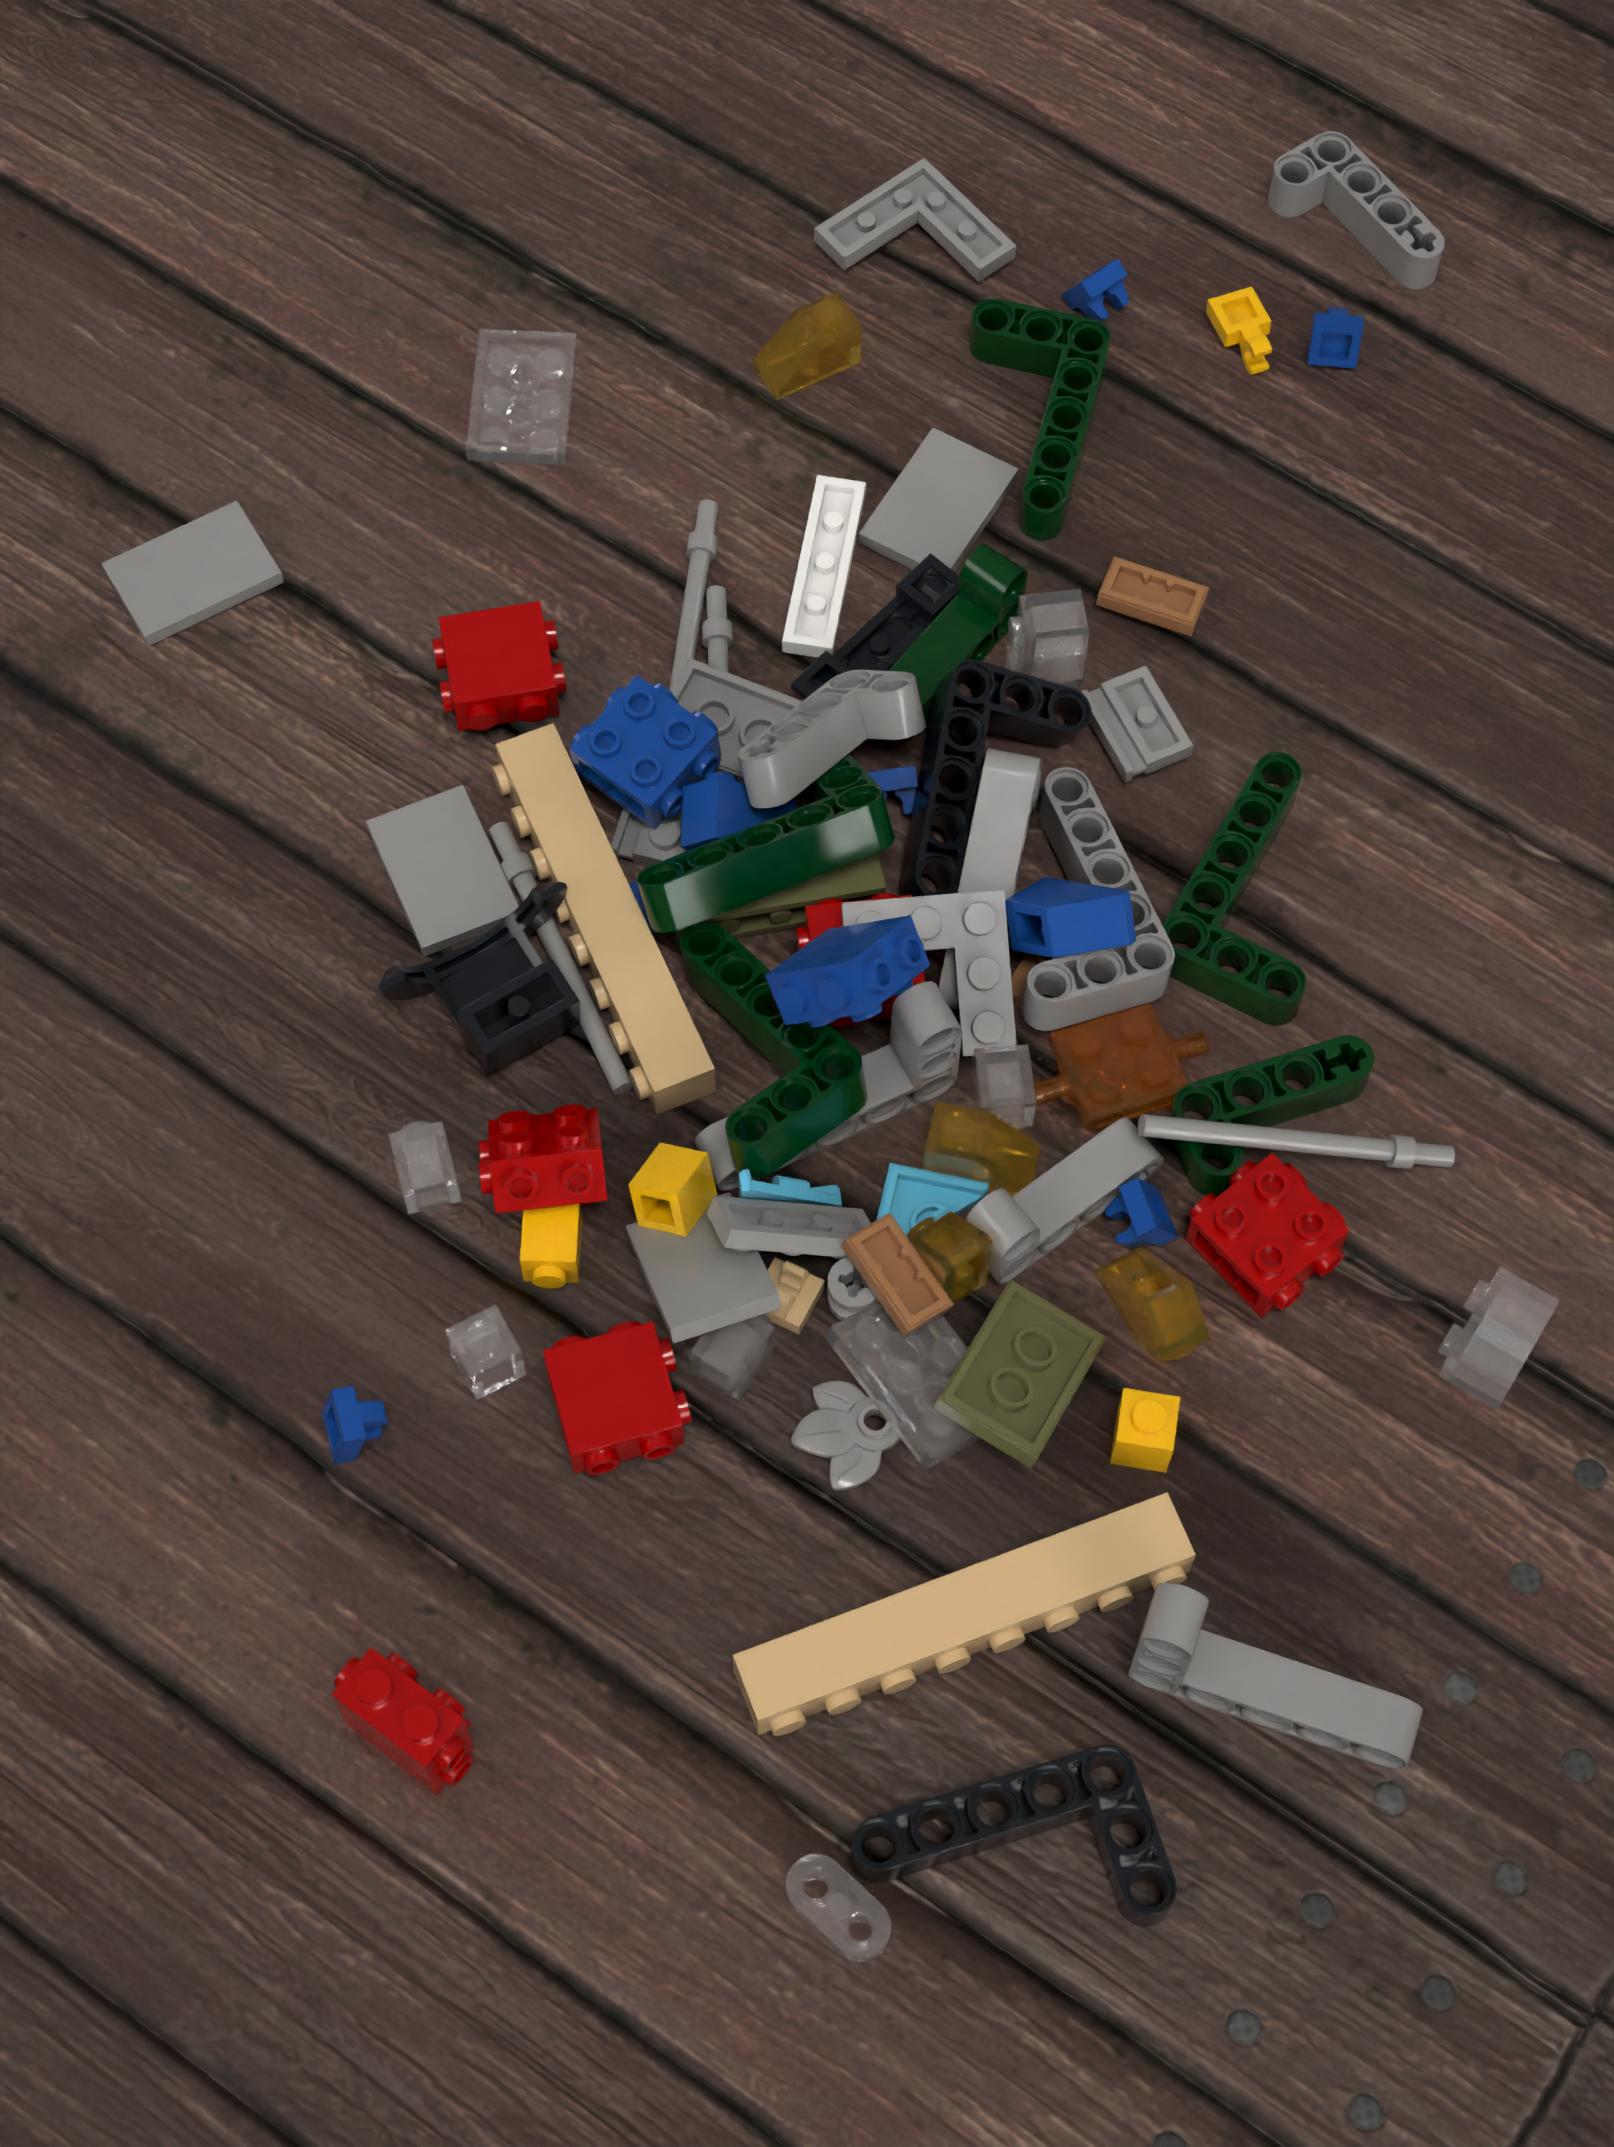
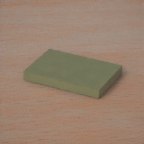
[932,1279,1107,1468]

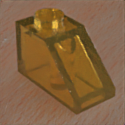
[753,291,862,400]
[923,1101,1041,1196]
[907,1211,993,1304]
[1095,1246,1211,1363]

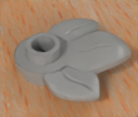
[791,1380,903,1491]

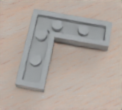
[814,158,1016,282]
[841,889,1017,1056]

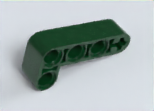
[889,543,1028,740]
[1170,1035,1375,1197]

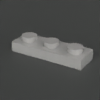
[707,1196,871,1260]

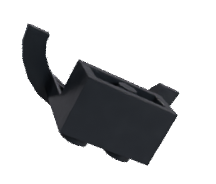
[379,882,580,1077]

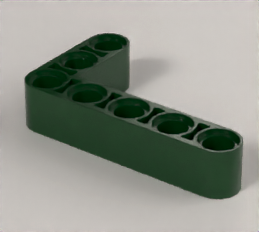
[969,298,1111,541]
[1163,752,1307,1026]
[636,754,895,933]
[679,921,868,1178]

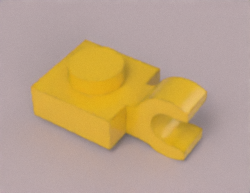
[1206,286,1272,375]

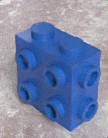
[569,675,722,830]
[765,915,930,1028]

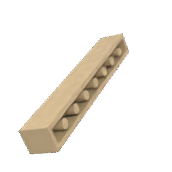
[491,723,716,1115]
[733,1492,1196,1736]

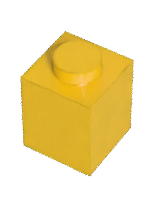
[628,1143,717,1237]
[520,1204,583,1289]
[1110,1388,1180,1473]

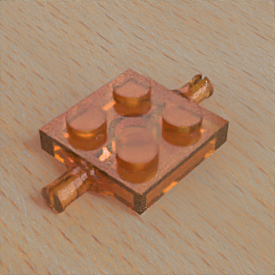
[1029,1002,1209,1132]

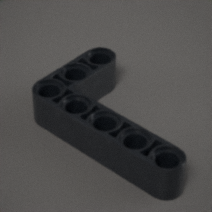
[899,659,1091,897]
[851,1745,1177,1927]

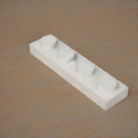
[782,475,866,658]

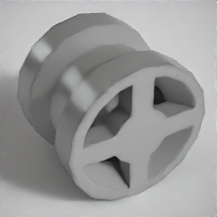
[827,1257,881,1323]

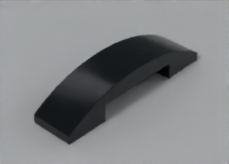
[791,553,959,699]

